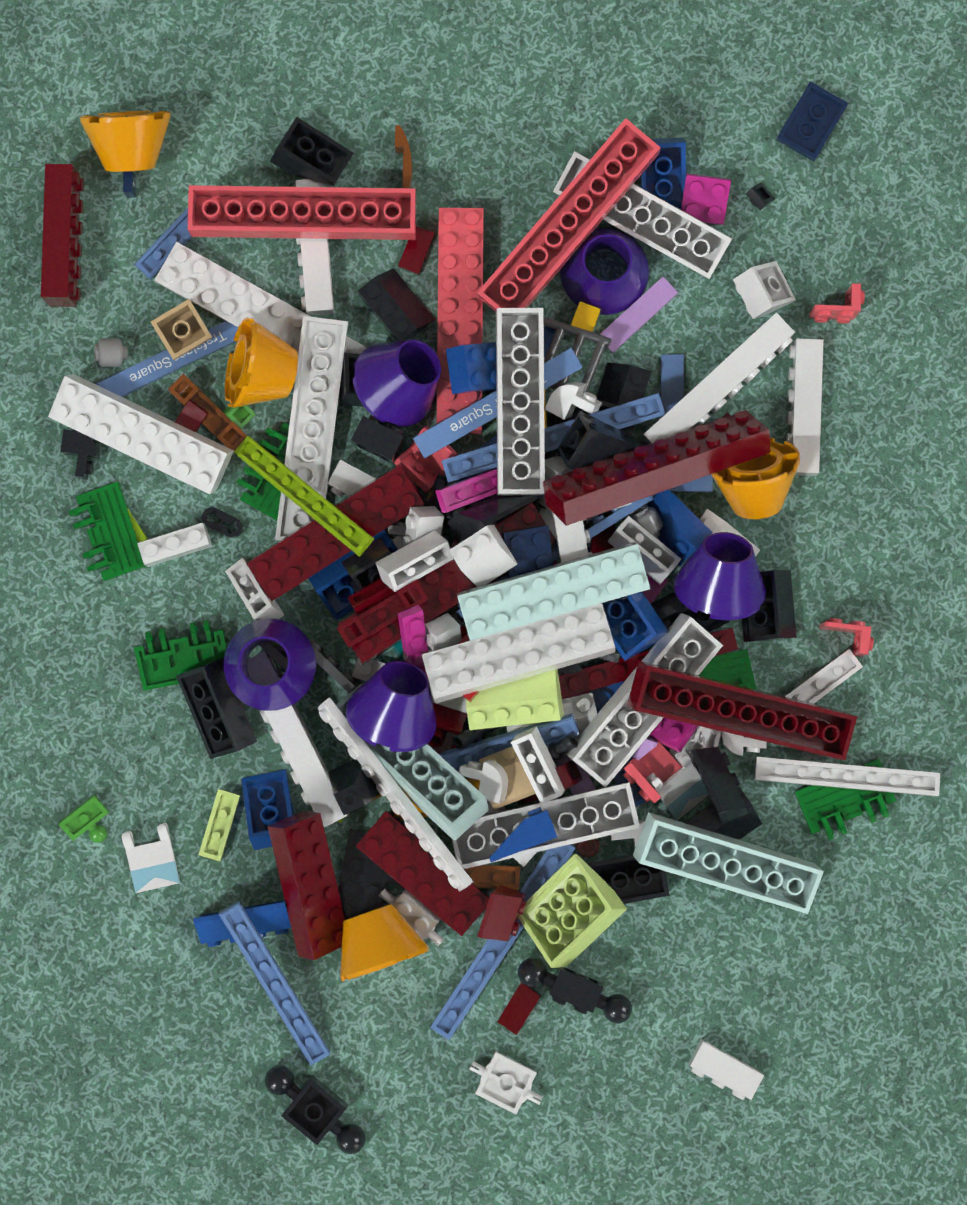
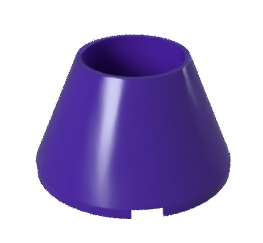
[560,227,649,315]
[353,340,441,427]
[674,532,765,620]
[224,619,316,711]
[345,661,436,752]

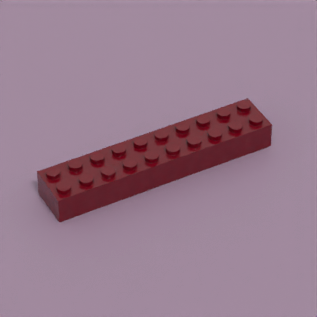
[543,410,770,526]
[338,503,557,665]
[627,661,857,761]

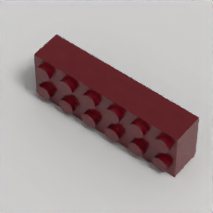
[41,164,84,307]
[268,810,345,960]
[356,811,489,936]

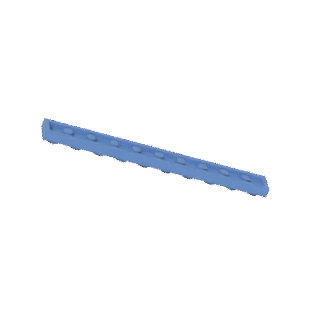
[441,393,665,482]
[455,496,653,619]
[430,844,575,1040]

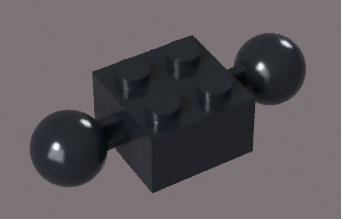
[518,958,632,1024]
[265,1065,366,1154]

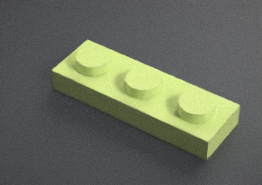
[199,789,241,861]

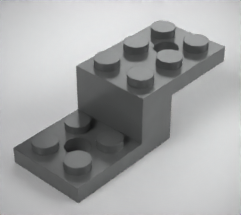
[259,639,356,693]

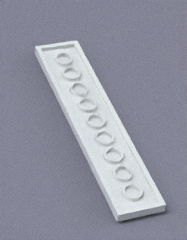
[154,242,367,354]
[275,316,348,540]

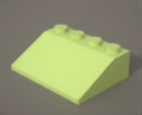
[466,669,564,730]
[519,854,627,968]

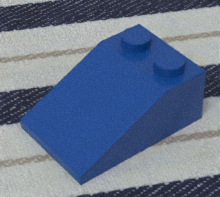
[640,137,686,209]
[646,489,713,566]
[241,769,295,850]
[489,807,557,862]

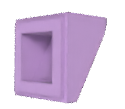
[632,737,658,760]

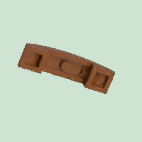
[395,125,413,188]
[168,374,247,451]

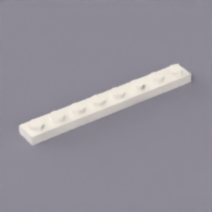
[754,757,940,796]

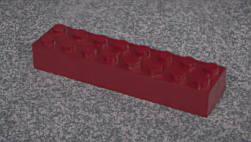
[247,463,425,601]

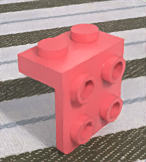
[809,283,865,324]
[394,426,458,493]
[819,618,874,657]
[622,740,682,803]

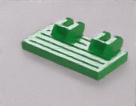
[236,422,289,521]
[69,482,147,581]
[133,620,227,691]
[699,649,757,690]
[794,759,896,840]

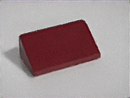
[497,983,541,1035]

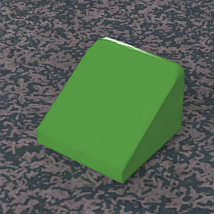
[222,405,256,429]

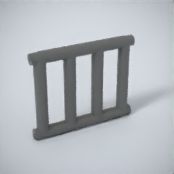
[543,317,612,393]

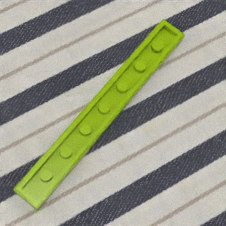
[234,436,374,557]

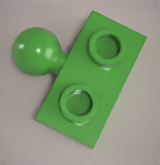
[58,794,109,843]

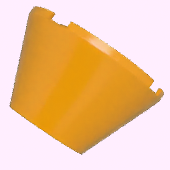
[80,111,171,172]
[225,317,298,408]
[711,437,800,519]
[340,904,429,981]

